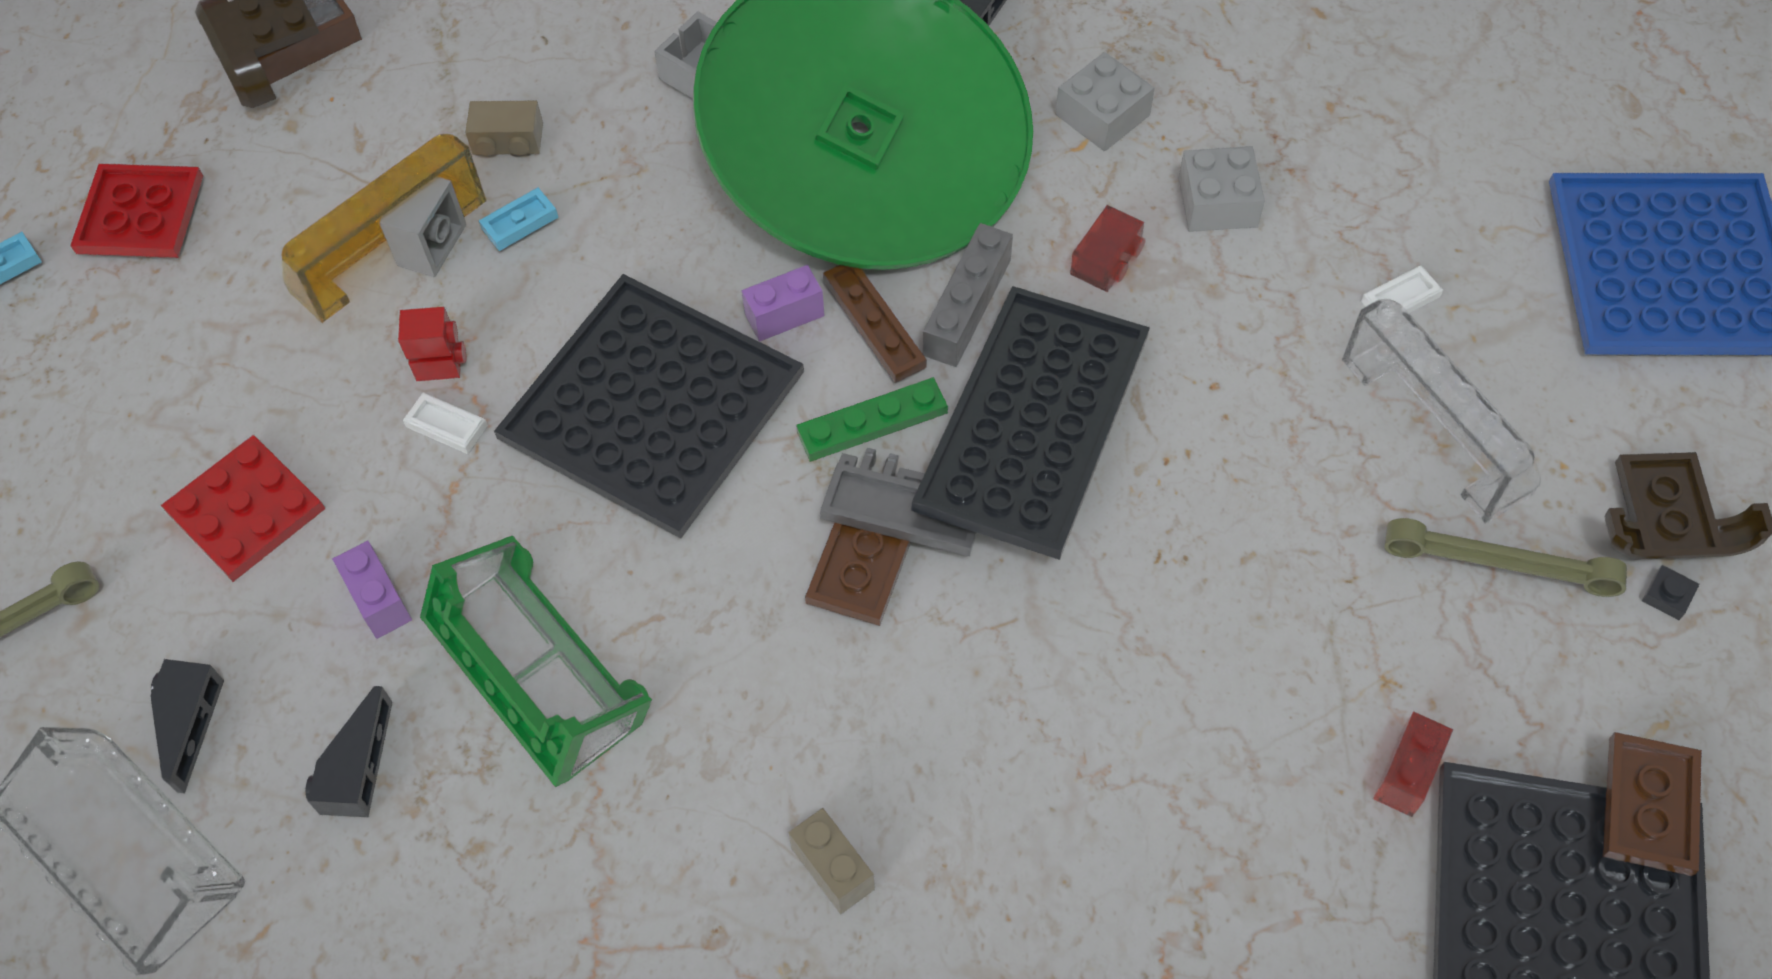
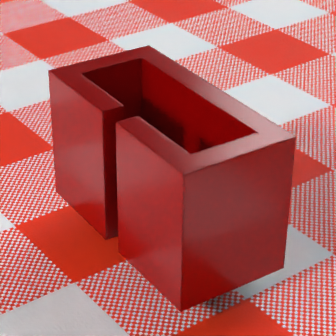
[398,306,466,382]

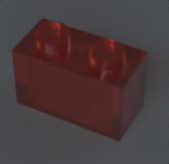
[1070,205,1146,292]
[1373,711,1454,817]

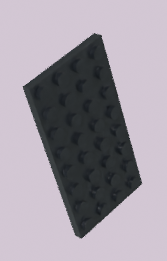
[911,286,1150,560]

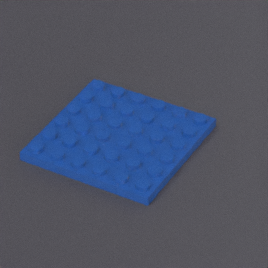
[1549,173,1772,355]

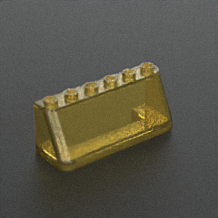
[281,134,487,323]

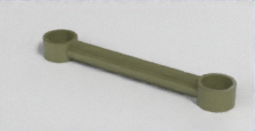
[1385,518,1627,597]
[0,561,99,637]

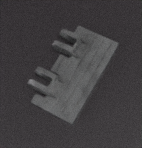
[820,448,977,556]

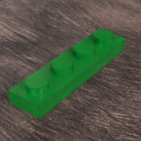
[796,377,948,462]

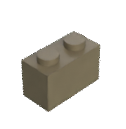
[465,100,543,155]
[788,808,875,915]

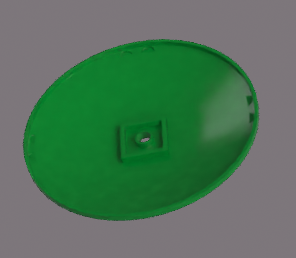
[693,0,1033,270]

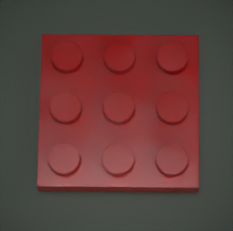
[70,164,204,258]
[161,435,325,582]

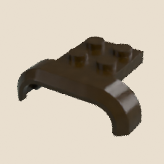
[195,0,320,108]
[1605,452,1772,559]

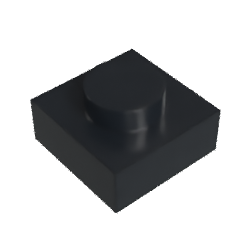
[1642,565,1700,620]

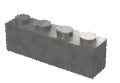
[923,223,1013,367]

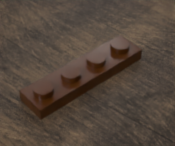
[823,265,927,383]

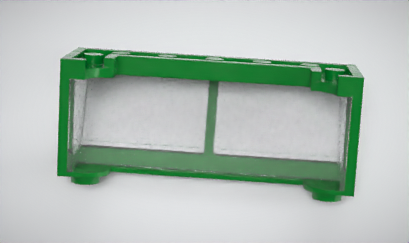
[420,535,652,787]

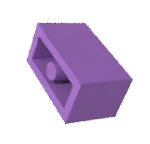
[741,265,825,342]
[332,540,412,639]

